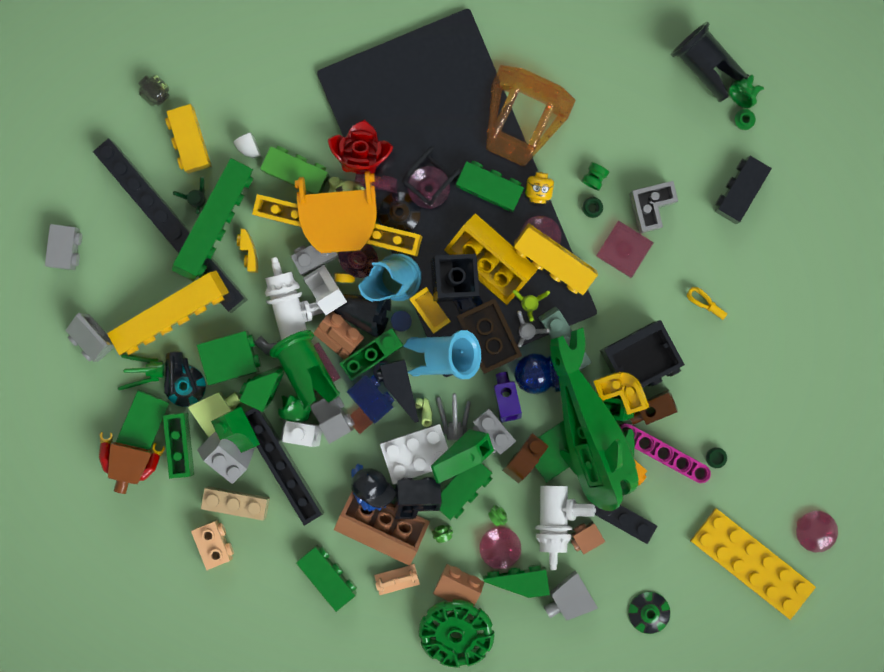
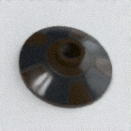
[379,192,421,232]

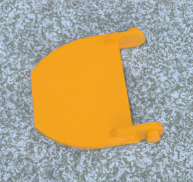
[295,171,377,253]

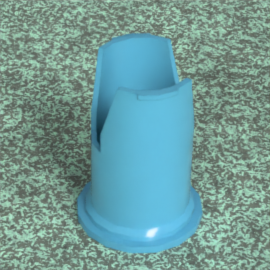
[358,254,421,302]
[403,330,481,379]

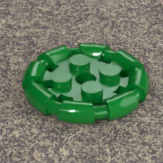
[418,599,495,668]

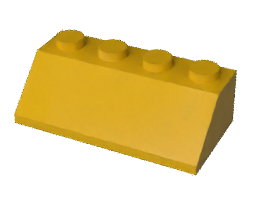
[444,213,538,305]

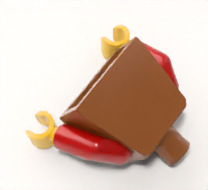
[99,432,165,494]

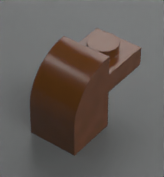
[502,433,549,483]

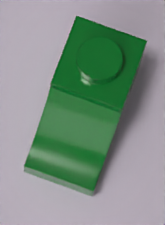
[211,406,260,453]

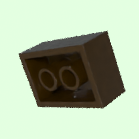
[457,298,522,374]

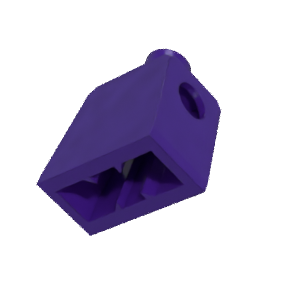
[494,372,522,423]

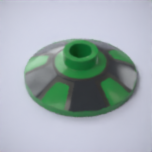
[628,592,670,634]

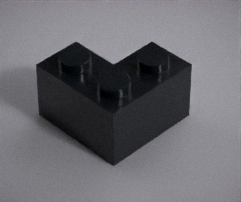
[394,477,442,519]

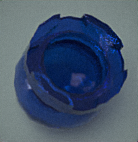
[514,352,560,395]

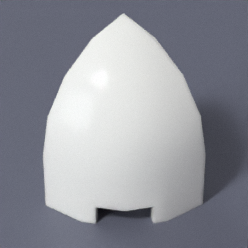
[233,133,261,158]

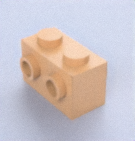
[191,520,234,571]

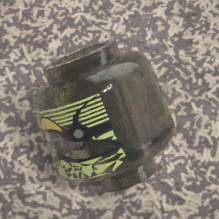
[138,75,170,107]

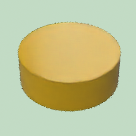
[334,273,355,283]

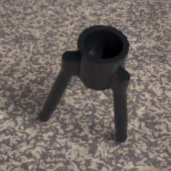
[164,352,198,395]

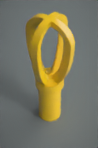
[687,287,727,320]

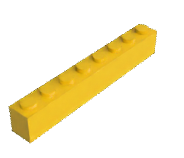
[252,194,423,257]

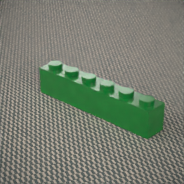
[171,158,254,282]

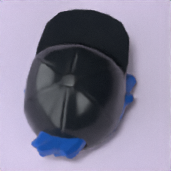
[351,464,396,511]

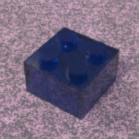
[347,375,395,424]

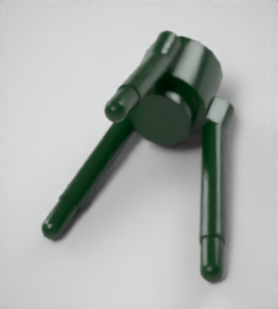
[173,176,206,214]

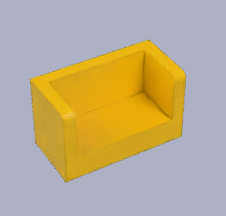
[409,287,451,334]

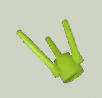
[513,290,550,321]

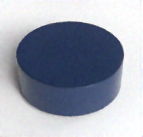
[391,311,412,332]

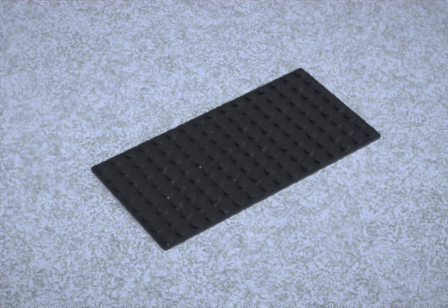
[317,9,597,377]

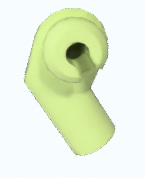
[415,398,432,427]

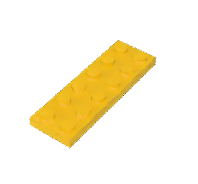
[690,508,816,620]

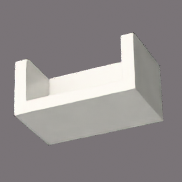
[304,265,347,315]

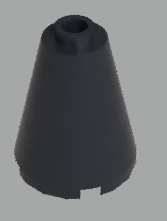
[333,294,391,337]

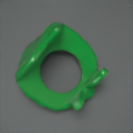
[729,74,764,109]
[278,395,311,422]

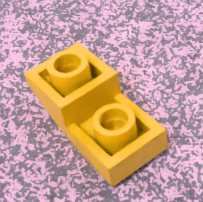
[237,229,258,273]

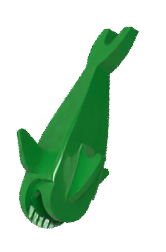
[550,327,639,511]

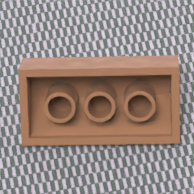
[334,492,430,566]

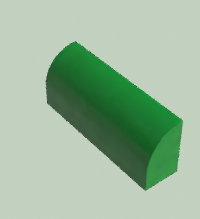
[116,389,169,450]

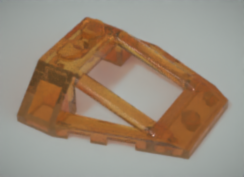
[486,65,576,166]

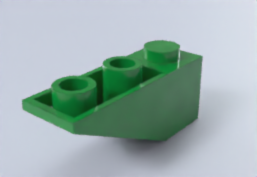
[339,328,404,381]
[431,429,494,483]
[483,565,550,598]

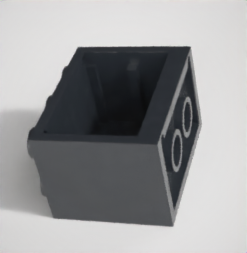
[600,320,685,391]

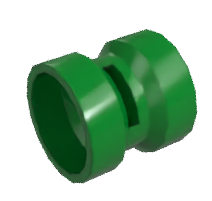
[581,162,609,191]

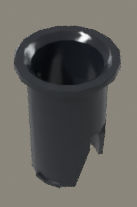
[671,22,749,102]

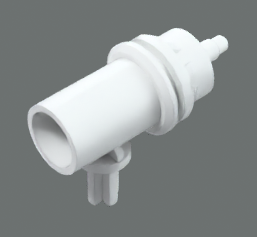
[265,257,324,340]
[535,486,596,570]

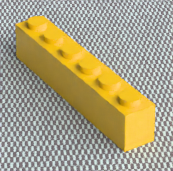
[107,270,229,356]

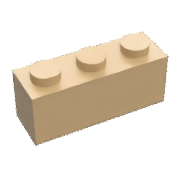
[201,486,270,521]

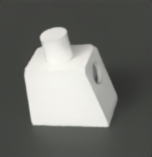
[280,420,322,447]

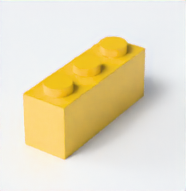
[165,104,212,174]

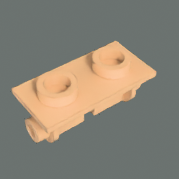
[374,564,420,595]

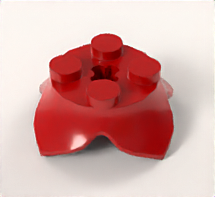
[328,120,393,174]

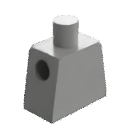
[544,571,598,620]

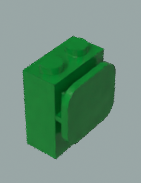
[197,331,261,386]

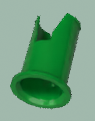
[269,330,340,412]

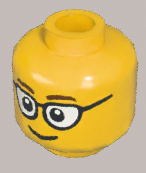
[525,172,554,204]

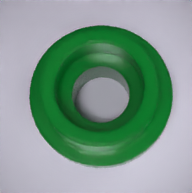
[734,109,756,130]

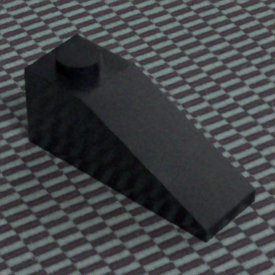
[377,359,419,423]

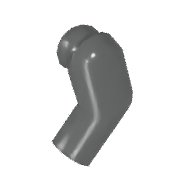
[255,336,281,356]

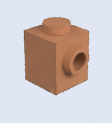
[571,522,605,555]

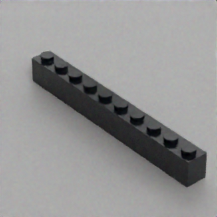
[93,138,248,313]

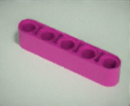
[619,423,711,483]

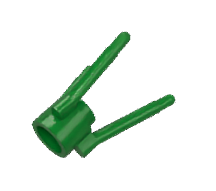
[118,354,164,391]

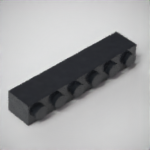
[245,408,324,526]

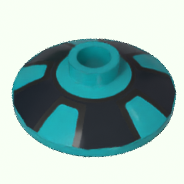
[164,366,206,407]

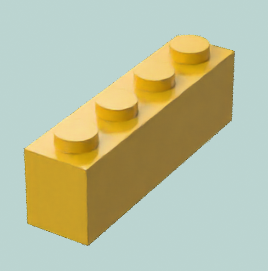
[514,223,598,295]

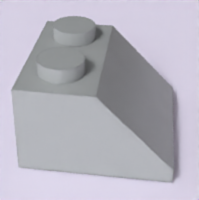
[65,313,114,362]
[197,432,255,484]

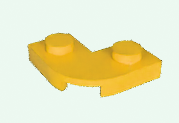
[593,372,649,415]

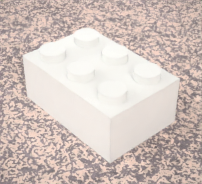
[380,424,448,484]

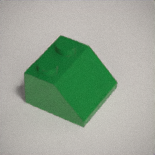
[239,365,285,412]

